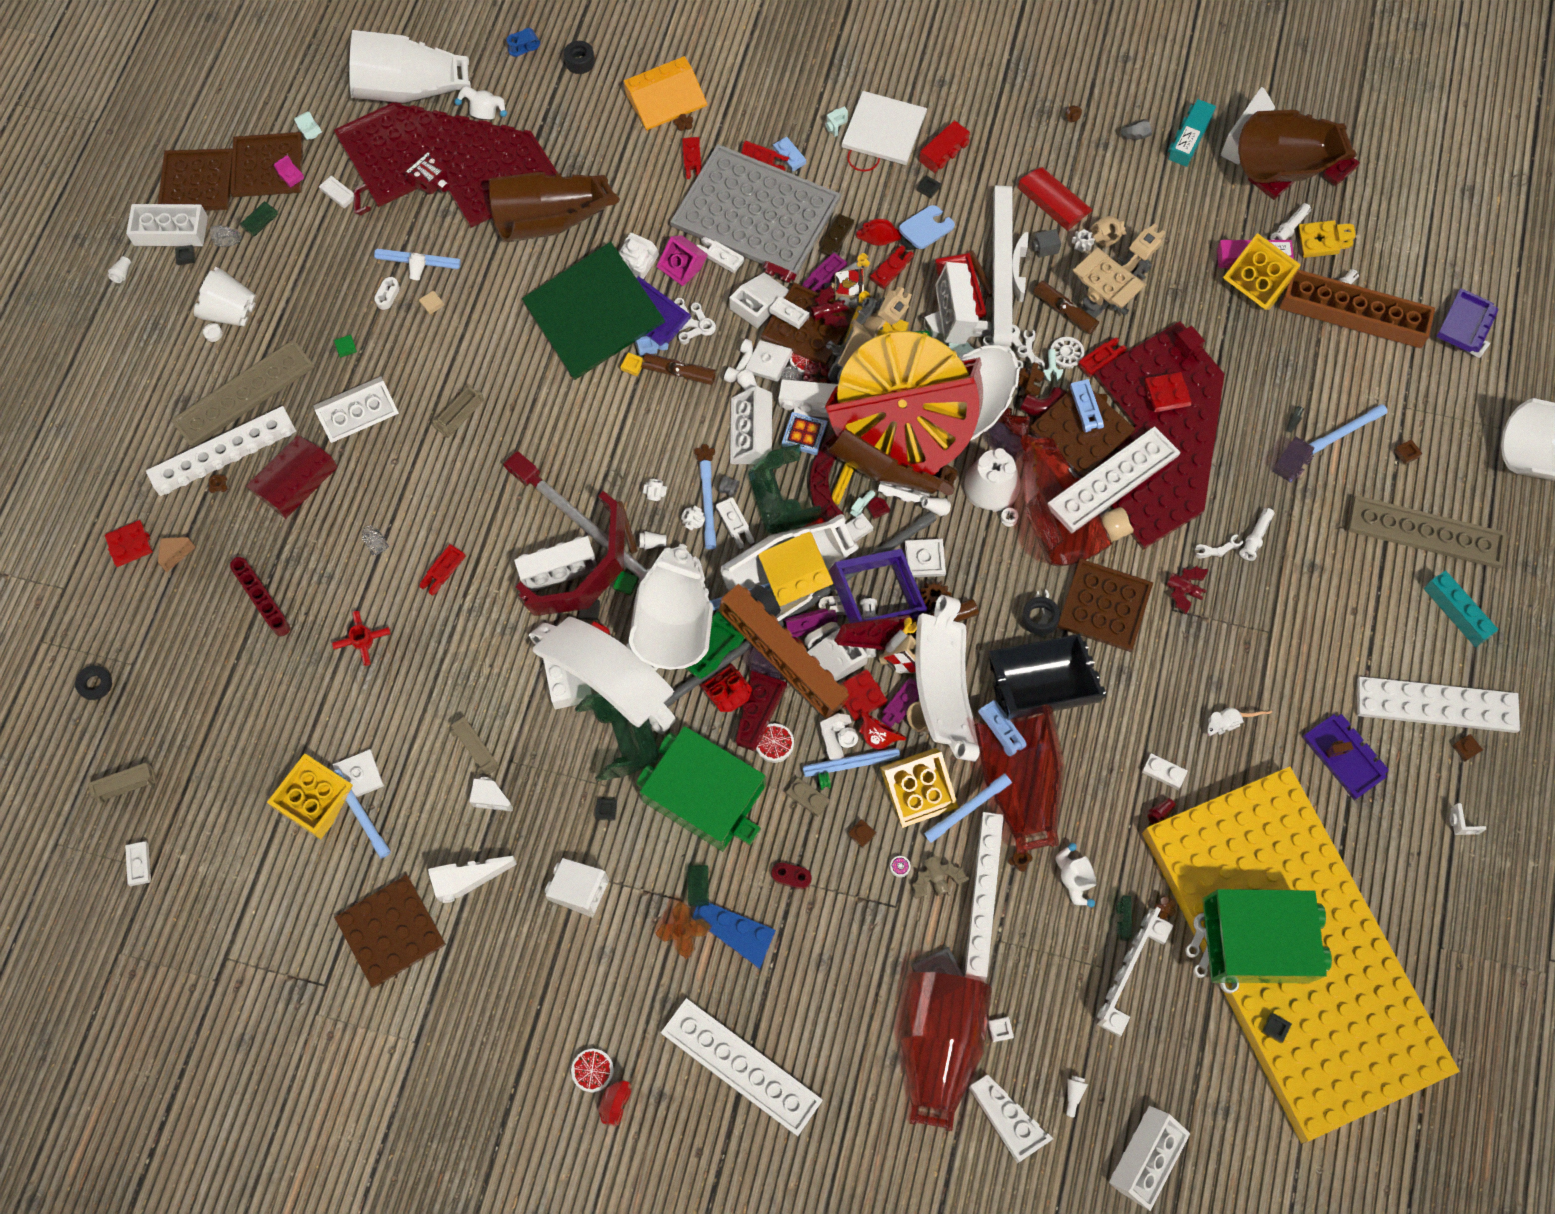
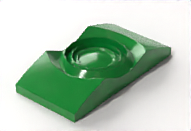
[684,611,745,679]

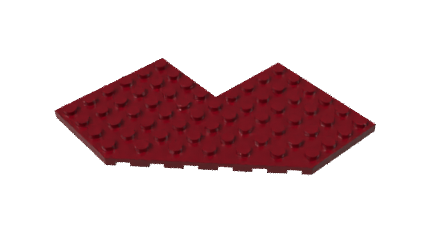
[334,102,558,228]
[1092,321,1225,550]

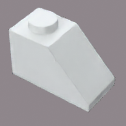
[470,777,513,811]

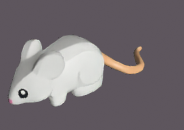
[1207,708,1272,736]

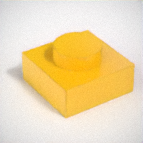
[621,352,645,376]

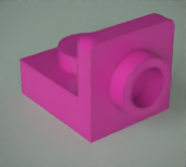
[274,155,304,188]

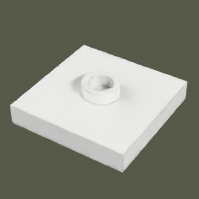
[745,340,793,382]
[905,539,946,577]
[333,750,384,801]

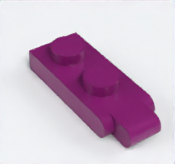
[784,608,838,638]
[881,678,919,728]

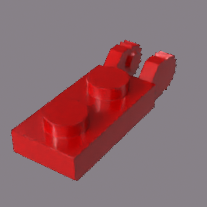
[682,137,702,179]
[741,140,789,171]
[870,245,914,289]
[1078,337,1127,377]
[419,544,466,596]

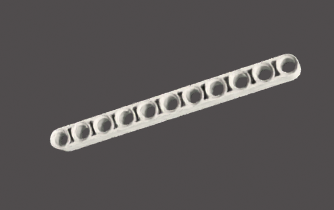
[992,185,1012,346]

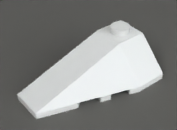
[428,856,517,903]

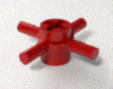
[332,611,391,666]

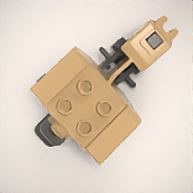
[1072,224,1166,318]
[826,287,912,384]

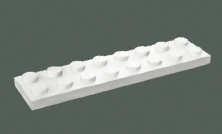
[1046,427,1180,533]
[1357,677,1520,733]
[661,998,823,1137]

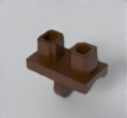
[1018,362,1045,398]

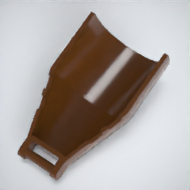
[1238,110,1357,183]
[489,172,620,242]
[827,428,958,495]

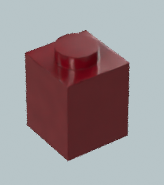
[1174,325,1205,359]

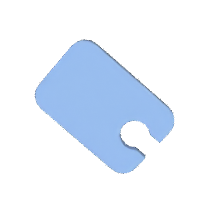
[899,205,955,249]

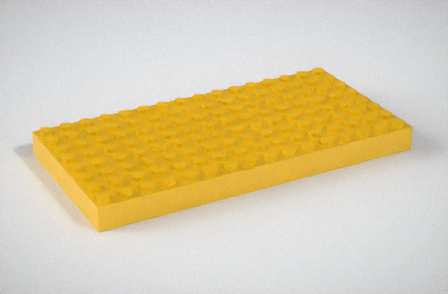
[1142,767,1460,1144]

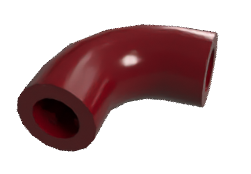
[1020,387,1067,417]

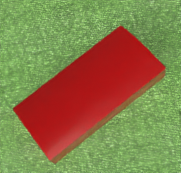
[1018,167,1092,231]

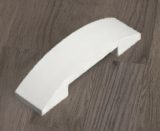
[1012,232,1028,302]

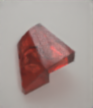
[1000,408,1030,439]

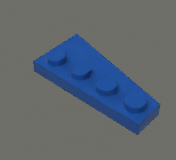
[692,899,776,970]

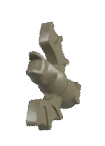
[912,856,969,899]

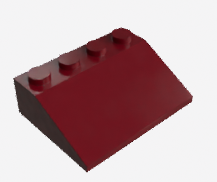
[245,435,338,519]

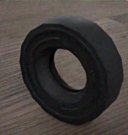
[75,665,112,700]

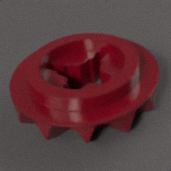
[804,362,831,384]

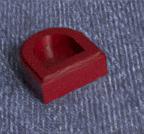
[868,497,890,520]

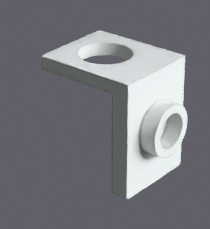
[1450,803,1486,835]

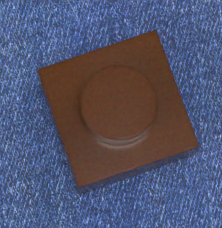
[1394,439,1422,465]
[1452,734,1483,762]
[1326,740,1354,758]
[848,819,877,849]

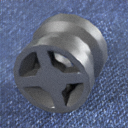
[719,475,740,498]

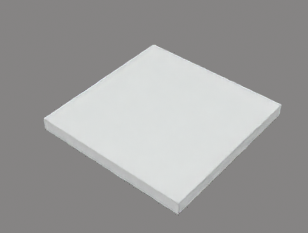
[842,91,927,165]

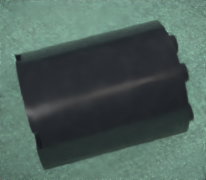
[989,634,1106,720]

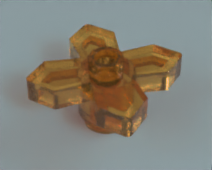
[656,902,712,959]

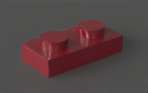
[1323,158,1360,186]

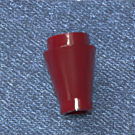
[1147,798,1176,825]

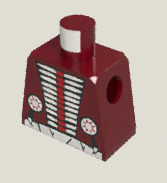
[405,152,450,194]

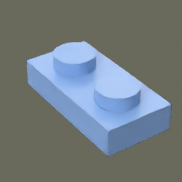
[773,137,806,172]

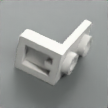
[820,714,852,760]

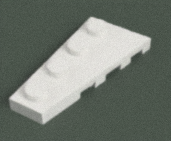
[969,1075,1053,1163]

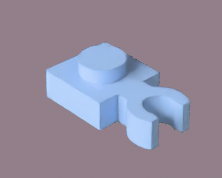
[635,336,669,356]

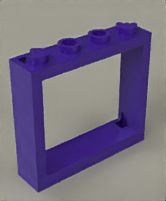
[829,549,927,623]

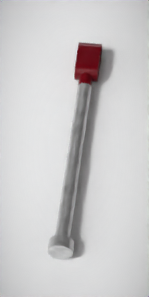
[503,450,651,584]

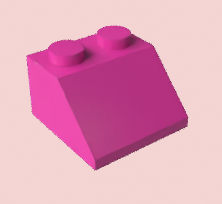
[656,235,708,286]

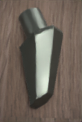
[1286,406,1305,433]

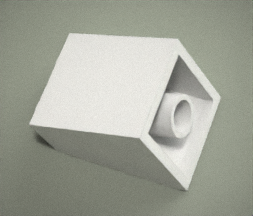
[545,858,609,918]

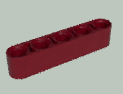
[230,557,290,636]

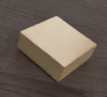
[419,291,444,315]

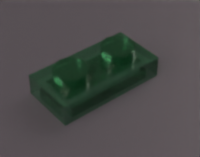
[240,201,279,237]
[688,865,709,906]
[1116,895,1132,941]

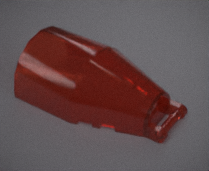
[1021,435,1113,566]
[974,704,1065,854]
[900,972,992,1132]

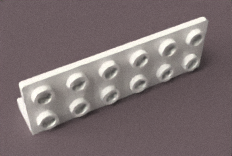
[1097,907,1173,1037]

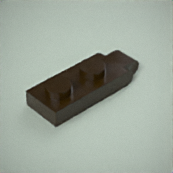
[821,214,854,256]

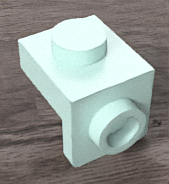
[825,106,848,137]
[294,111,322,140]

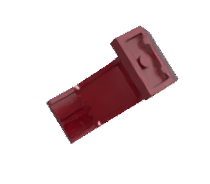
[515,491,625,616]

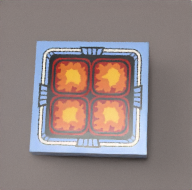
[782,412,827,455]

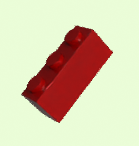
[919,120,970,173]

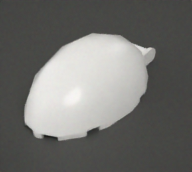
[960,345,1020,440]

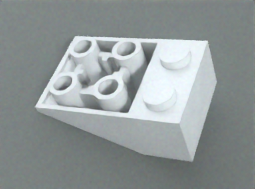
[729,273,789,329]
[807,629,868,681]

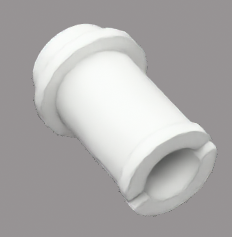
[1338,269,1359,284]

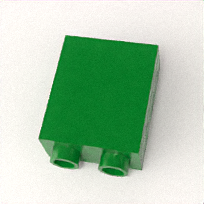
[636,726,766,852]
[1202,889,1332,984]

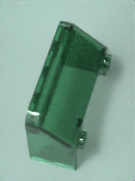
[748,444,821,534]
[575,694,659,781]

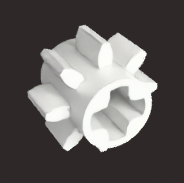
[1072,229,1095,252]
[643,479,667,501]
[681,506,705,530]

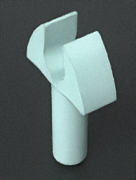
[1042,349,1063,383]
[850,490,875,517]

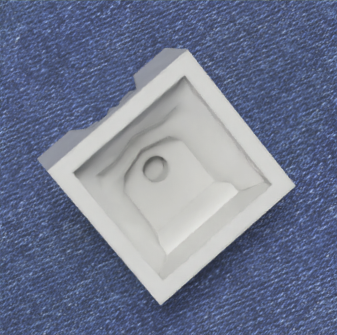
[619,233,659,279]

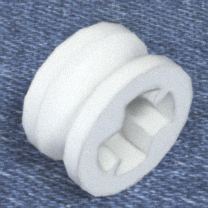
[1001,508,1018,527]

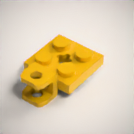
[1298,220,1356,258]

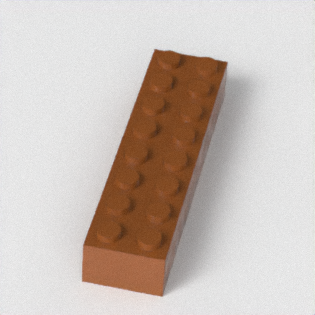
[1280,269,1436,348]
[719,584,849,719]

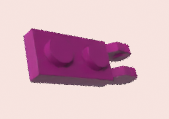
[802,253,847,293]

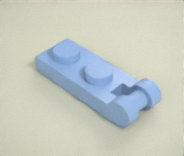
[1070,379,1104,432]
[978,700,1026,756]

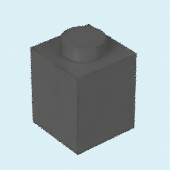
[1032,229,1061,258]

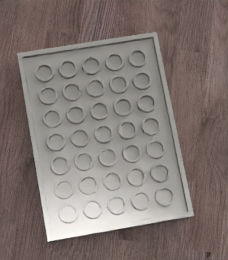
[670,144,841,274]

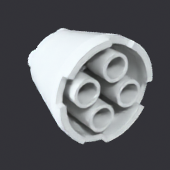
[194,267,256,327]
[964,448,1021,512]

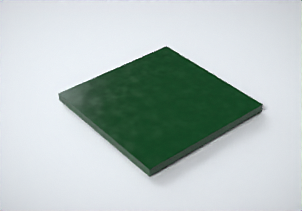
[522,241,665,380]

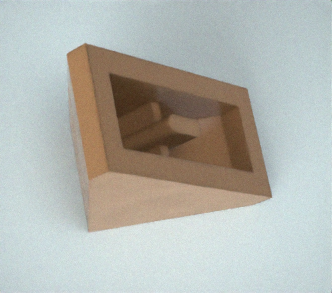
[158,537,196,572]

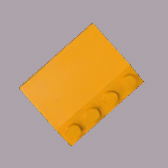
[624,56,707,131]

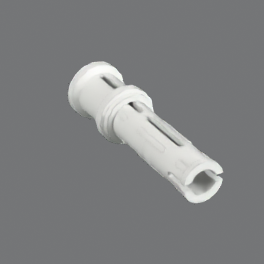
[1270,203,1311,240]
[1239,508,1275,561]
[860,598,877,658]

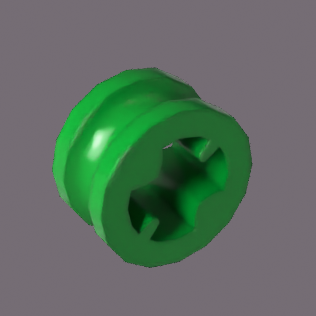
[818,771,831,790]

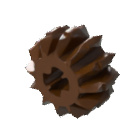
[919,580,951,612]

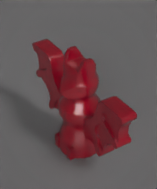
[811,285,848,330]
[1166,566,1208,615]

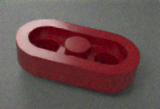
[762,261,797,283]
[772,863,812,890]

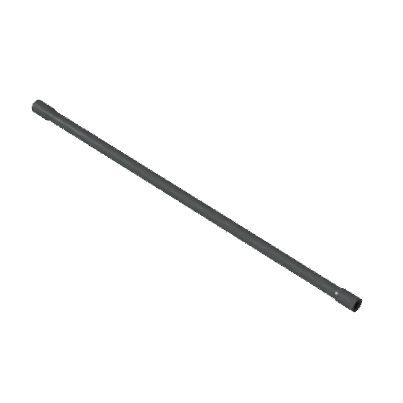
[664,511,937,708]

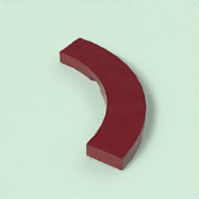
[810,433,844,522]

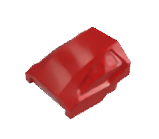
[700,663,752,712]
[598,1080,632,1127]

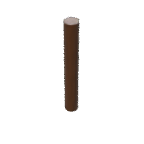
[968,250,993,297]
[617,501,638,554]

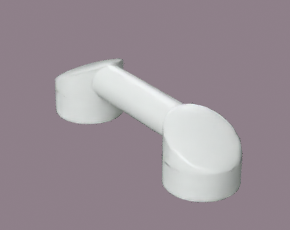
[724,339,753,383]

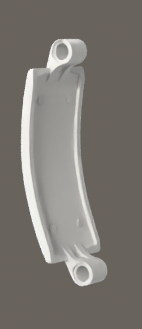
[915,595,981,762]
[529,617,676,734]

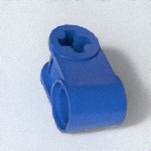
[507,28,540,57]

